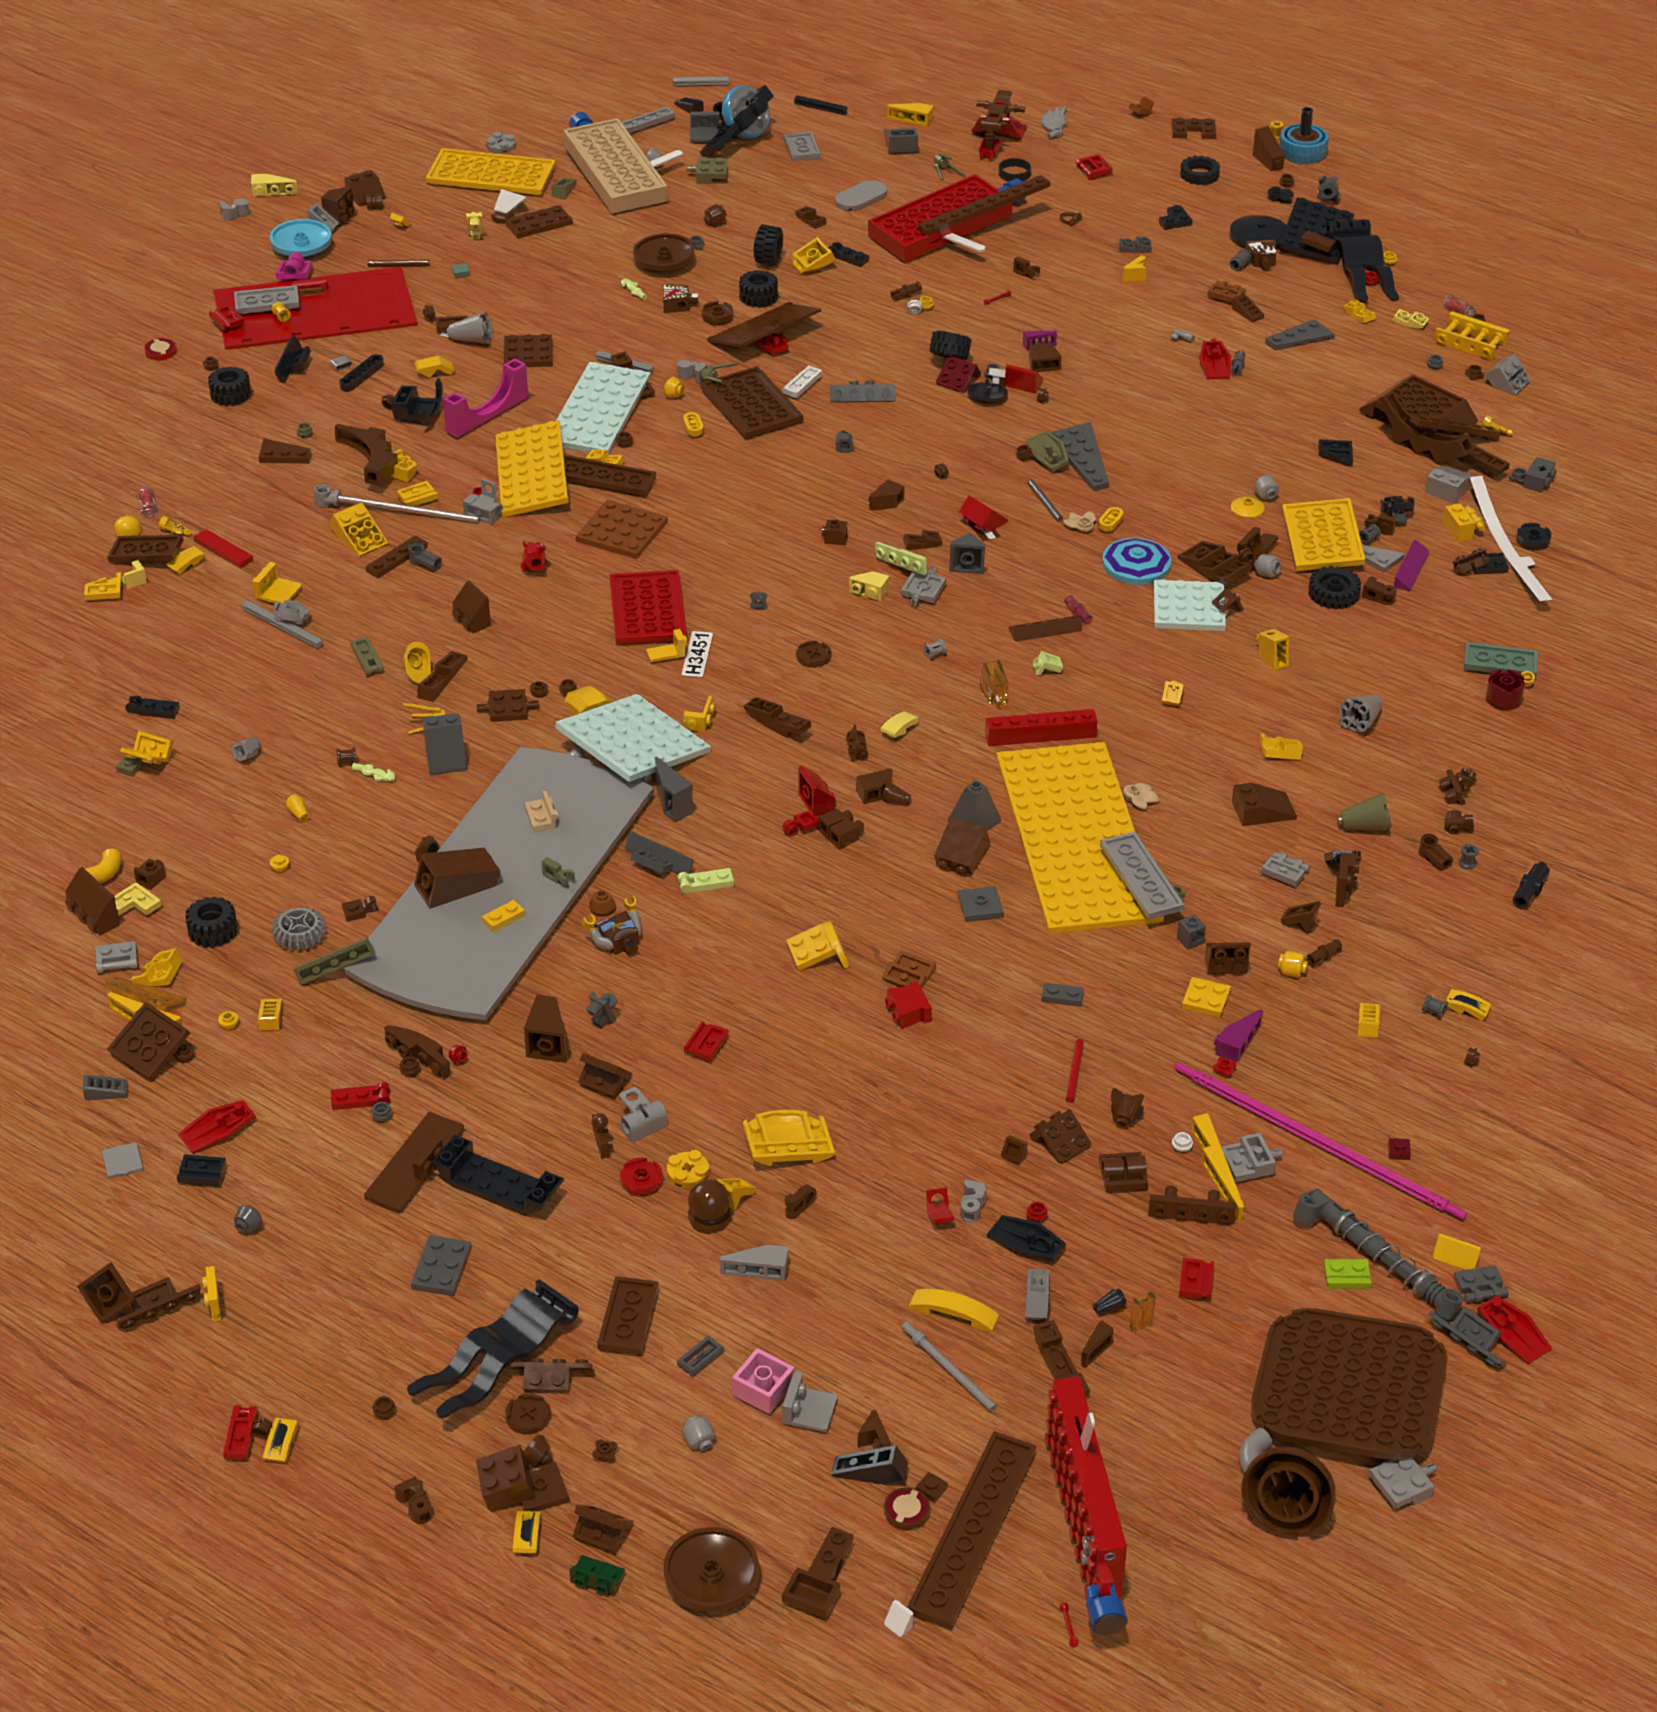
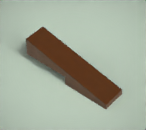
[417,651,468,702]

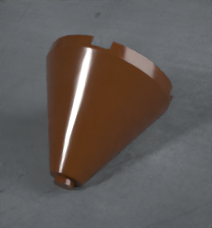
[1241,1447,1336,1538]

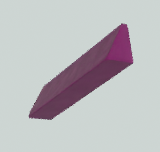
[1394,539,1430,591]

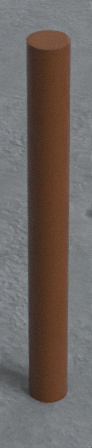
[367,260,430,267]

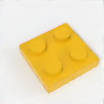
[1182,977,1231,1018]

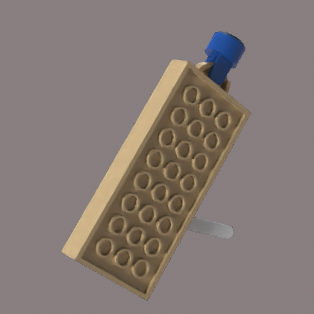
[563,112,682,213]

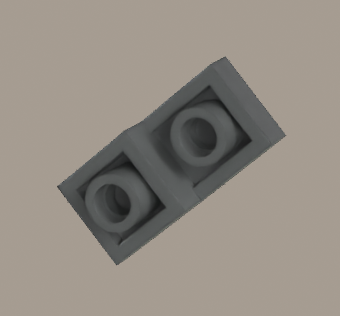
[1118,236,1152,253]

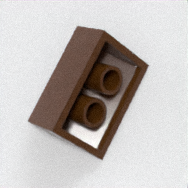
[65,867,120,936]

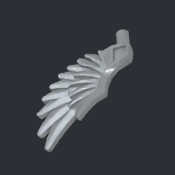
[1041,106,1067,139]

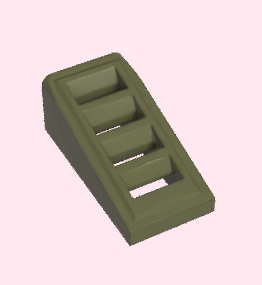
[552,178,577,198]

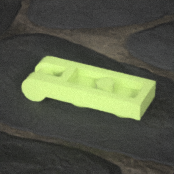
[677,868,734,893]

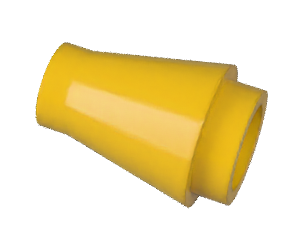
[286,794,310,822]

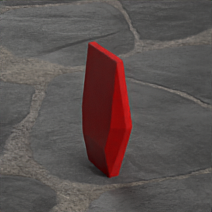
[754,333,789,354]
[1199,338,1231,379]
[178,1100,256,1154]
[1477,1295,1552,1364]

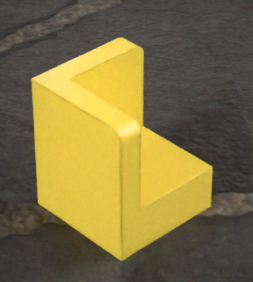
[122,560,147,589]

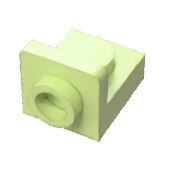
[1033,651,1063,676]

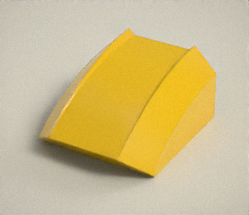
[792,237,836,273]
[564,686,613,715]

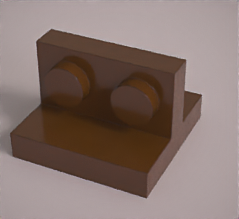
[578,1053,633,1097]
[572,1504,634,1552]

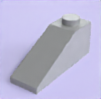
[720,1245,789,1281]
[1025,1269,1049,1320]

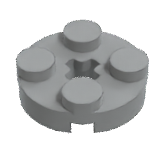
[486,132,515,154]
[273,600,310,624]

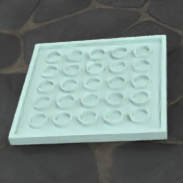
[555,694,711,782]

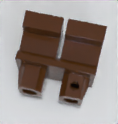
[818,809,864,850]

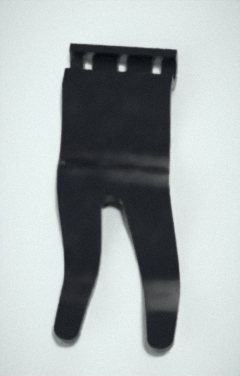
[1325,219,1399,303]
[407,1279,579,1418]

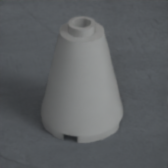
[447,312,493,344]

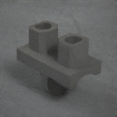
[586,992,617,1028]

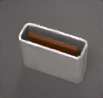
[330,355,352,371]

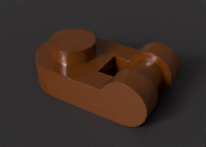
[785,1184,817,1219]

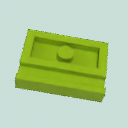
[1323,1259,1372,1289]

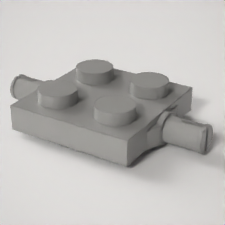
[901,566,946,606]

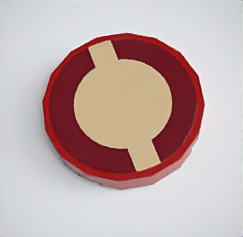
[144,338,177,360]

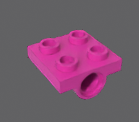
[276,252,313,281]

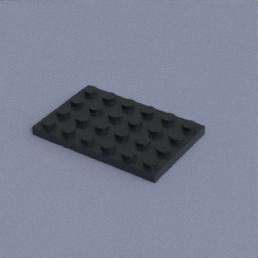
[1278,197,1355,265]

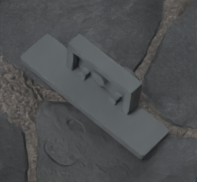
[830,381,895,402]
[625,832,694,875]
[1428,1307,1507,1367]

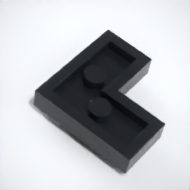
[1159,205,1193,230]

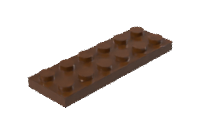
[564,454,656,496]

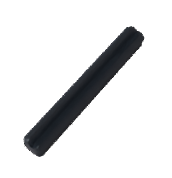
[794,95,848,115]

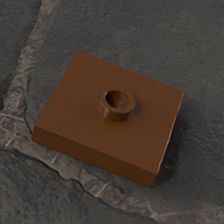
[520,1462,570,1511]

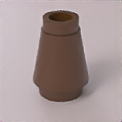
[882,784,911,805]

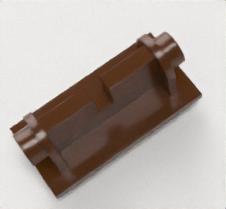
[1453,549,1490,575]
[846,724,868,762]

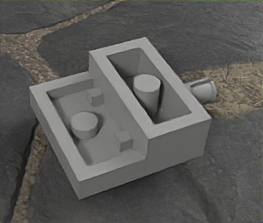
[1221,1133,1283,1182]
[1369,1457,1437,1509]

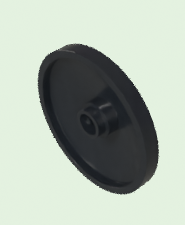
[1229,215,1286,250]

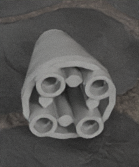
[1340,695,1383,732]

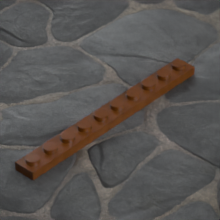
[918,175,1050,236]

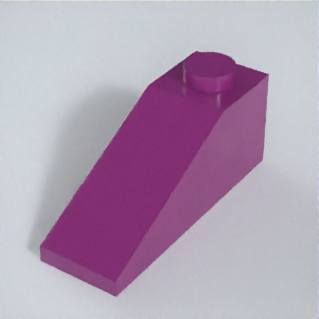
[1214,1009,1263,1063]

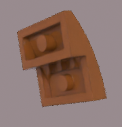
[882,950,936,989]

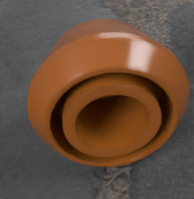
[589,890,616,915]

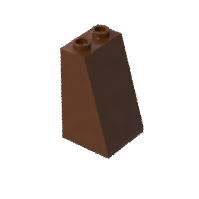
[414,848,500,908]

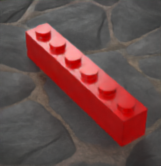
[985,709,1098,746]

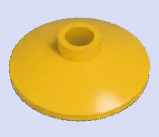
[1231,497,1265,518]

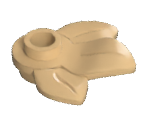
[1063,511,1096,532]
[1123,783,1159,810]

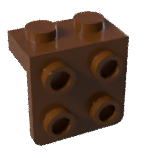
[1029,1109,1091,1163]

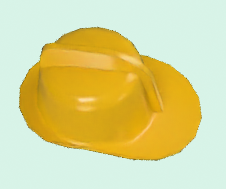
[402,642,431,684]

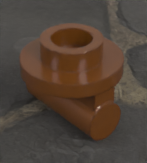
[1455,767,1477,784]

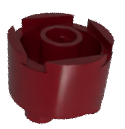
[1486,669,1525,711]

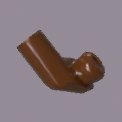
[491,211,514,223]

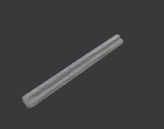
[242,600,323,648]

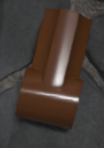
[1418,833,1454,870]

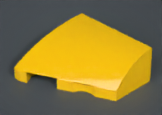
[390,449,417,483]
[1259,733,1303,760]
[130,948,183,986]

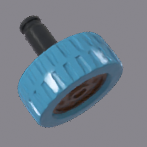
[1279,107,1329,164]

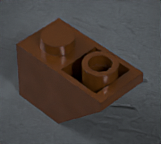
[868,479,905,511]
[856,768,893,804]

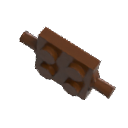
[477,689,539,722]

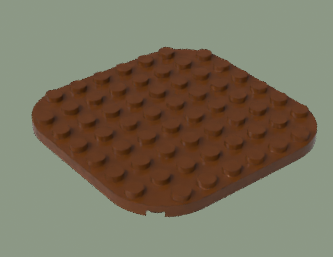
[1251,1308,1448,1461]

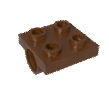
[1099,1152,1148,1192]

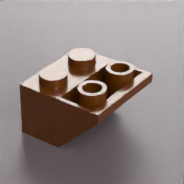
[321,186,355,228]
[1205,942,1251,974]

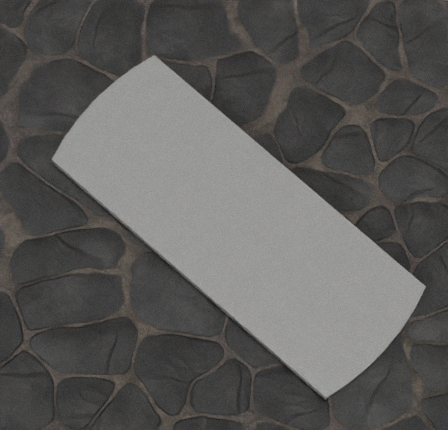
[344,747,654,1020]

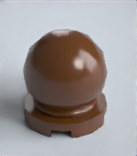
[687,1179,731,1234]

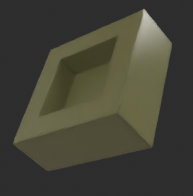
[116,756,143,777]

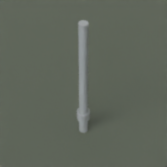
[902,1321,997,1412]

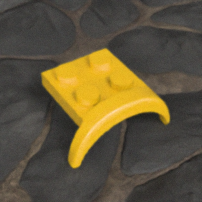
[786,921,849,971]

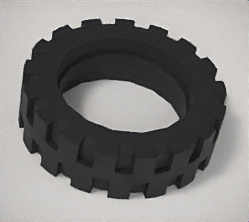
[1180,156,1220,185]

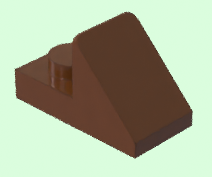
[1280,901,1321,934]
[857,1410,892,1449]

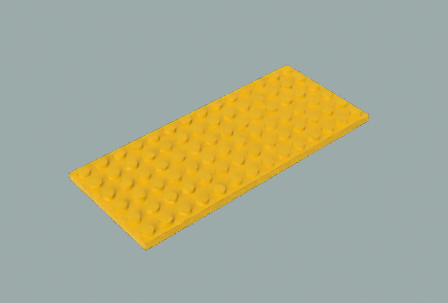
[996,742,1164,934]

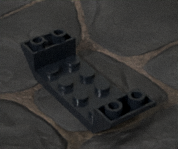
[432,1134,564,1216]

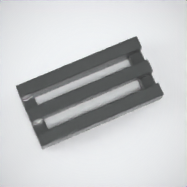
[677,1336,724,1378]

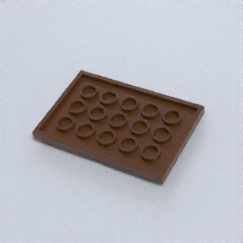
[701,366,804,438]

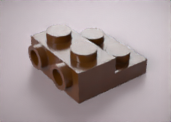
[1335,852,1360,907]

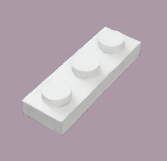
[783,365,822,398]

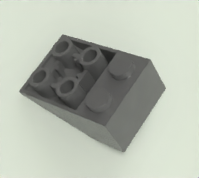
[884,127,918,154]
[655,757,693,823]

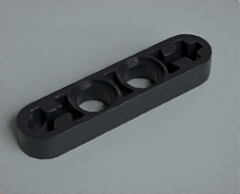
[339,354,384,392]

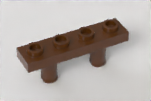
[1148,1186,1236,1225]

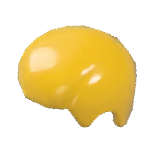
[114,516,141,537]

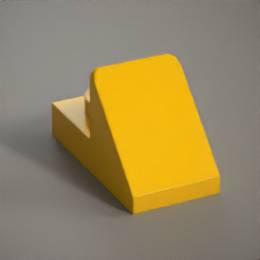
[1122,255,1147,282]
[717,1178,756,1210]

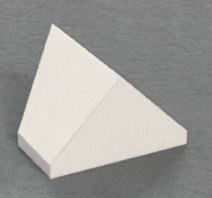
[494,189,526,213]

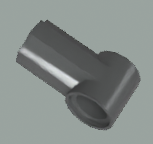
[409,542,442,571]

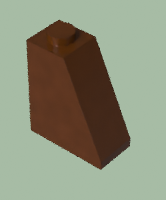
[1253,126,1285,171]

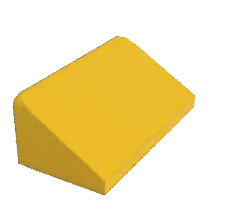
[1433,1233,1481,1270]

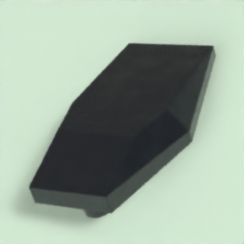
[986,1215,1066,1263]

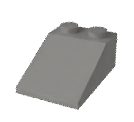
[1425,466,1475,504]

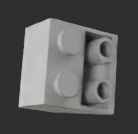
[1485,353,1531,395]

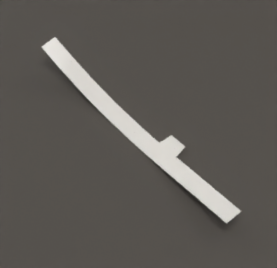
[1470,476,1553,601]

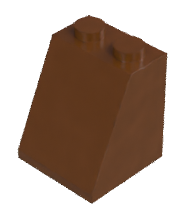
[934,817,991,875]
[524,995,567,1063]

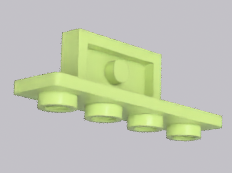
[875,542,927,575]

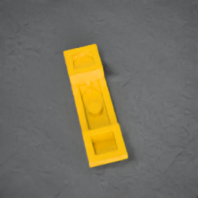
[909,1289,999,1333]

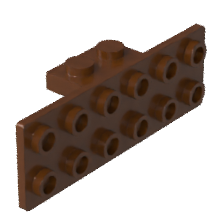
[364,1112,464,1212]

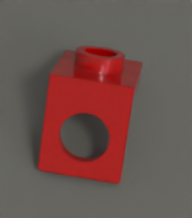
[926,1187,954,1224]

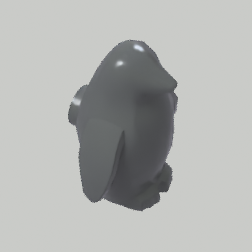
[1317,175,1340,201]

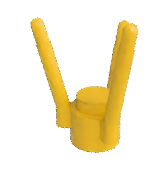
[403,703,445,734]

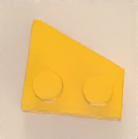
[84,572,122,601]

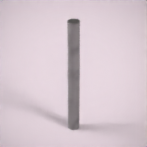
[1027,479,1063,522]

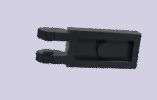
[827,242,870,267]
[125,695,180,719]

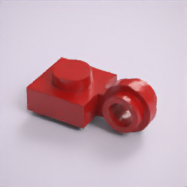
[782,810,818,836]

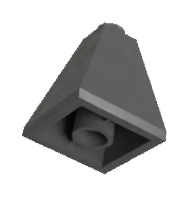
[948,781,1001,831]

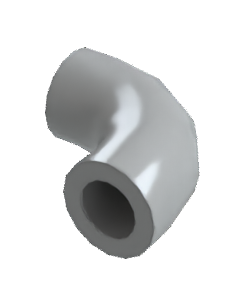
[1239,1428,1272,1474]

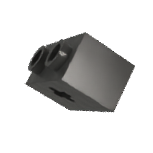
[1523,457,1557,493]

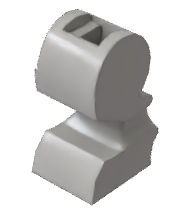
[219,199,250,221]
[677,360,707,384]
[960,1180,987,1223]

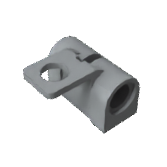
[463,479,503,525]
[619,1087,667,1143]

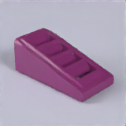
[1023,331,1057,351]

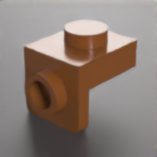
[1129,97,1154,116]

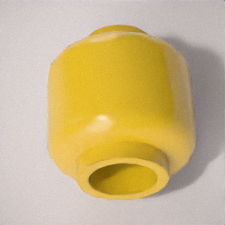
[1278,950,1308,978]

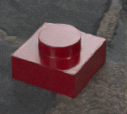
[1388,1138,1411,1160]

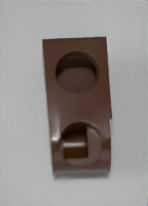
[1362,576,1397,605]

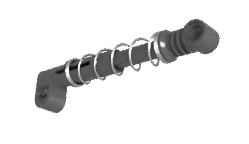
[1293,1188,1464,1320]

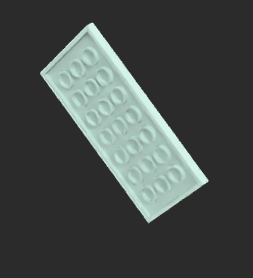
[556,362,651,455]

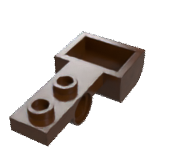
[782,1527,854,1619]

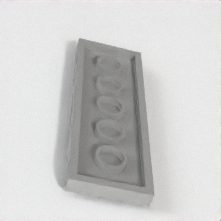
[1100,831,1184,920]

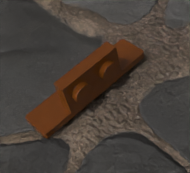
[1237,527,1279,567]
[116,1277,201,1329]
[504,1358,594,1391]

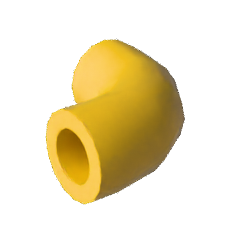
[84,849,122,884]

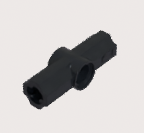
[1512,862,1550,909]

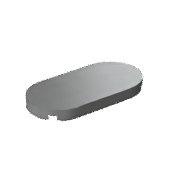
[835,180,887,211]

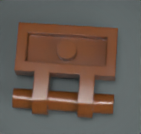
[1207,281,1246,304]

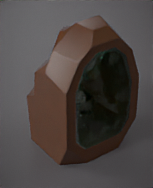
[415,835,440,863]

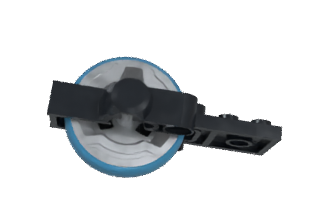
[700,85,774,157]

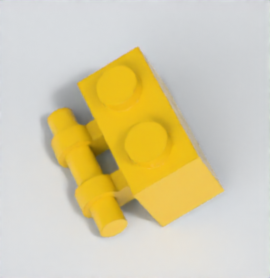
[1443,504,1485,542]

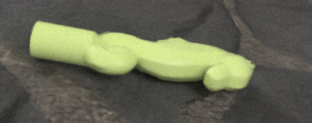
[621,279,647,300]
[352,763,396,782]

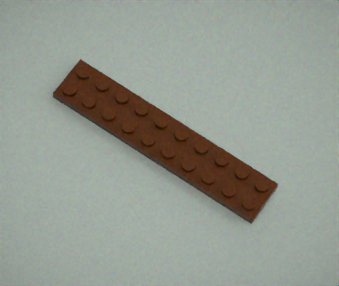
[907,1431,1037,1629]

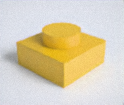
[390,213,411,227]

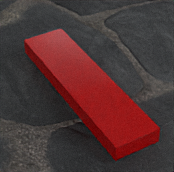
[193,529,253,568]

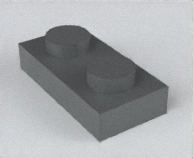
[1041,983,1084,1007]

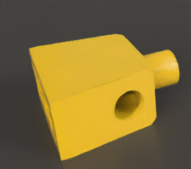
[1256,629,1289,671]

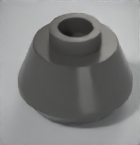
[234,1205,262,1233]

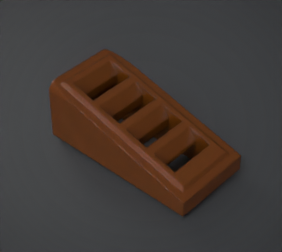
[1232,294,1264,322]
[1081,1320,1114,1368]

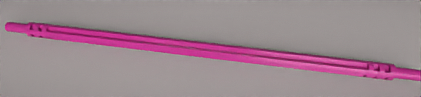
[1174,1062,1467,1220]

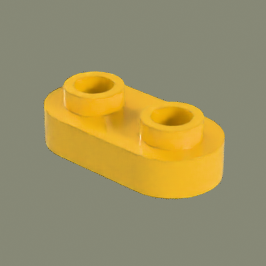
[683,412,703,437]
[1099,507,1123,532]

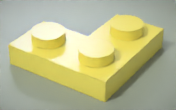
[114,882,162,916]

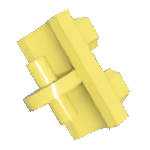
[466,212,483,239]

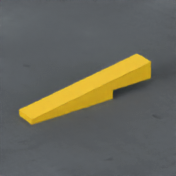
[1191,1113,1244,1222]

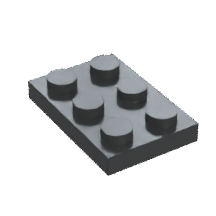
[411,1235,471,1296]

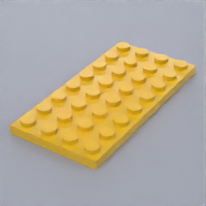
[426,148,556,196]
[495,420,569,517]

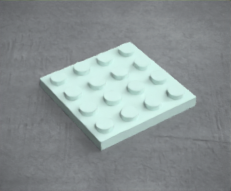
[1153,579,1226,631]

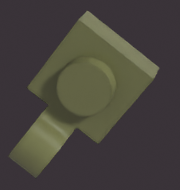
[542,857,575,885]

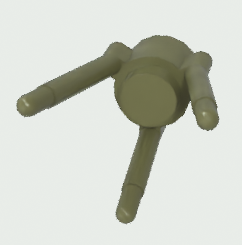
[934,152,966,180]
[701,362,739,383]

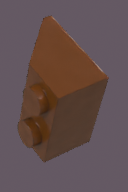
[344,170,386,207]
[452,581,491,634]

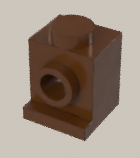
[134,859,166,890]

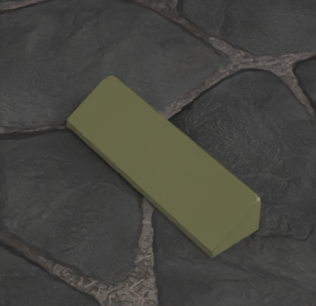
[293,938,375,985]

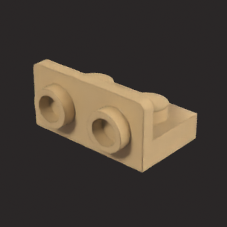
[524,791,558,832]

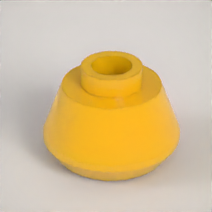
[664,377,685,398]

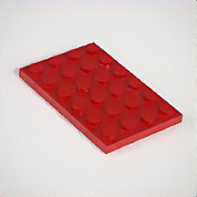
[609,570,687,644]

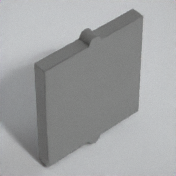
[102,1142,143,1179]

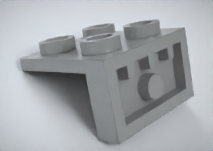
[783,1371,837,1432]

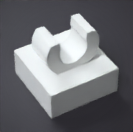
[988,367,1006,384]

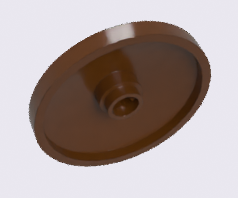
[633,233,695,271]
[664,1527,759,1612]

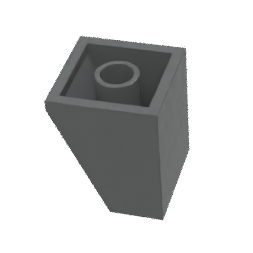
[422,713,467,775]

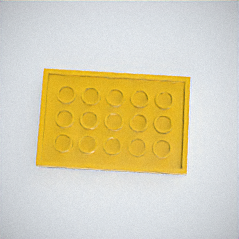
[1282,498,1366,571]

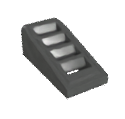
[83,1075,128,1100]

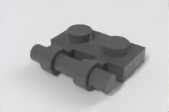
[1453,1265,1509,1303]

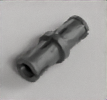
[1231,350,1246,376]

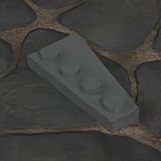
[1265,319,1335,351]

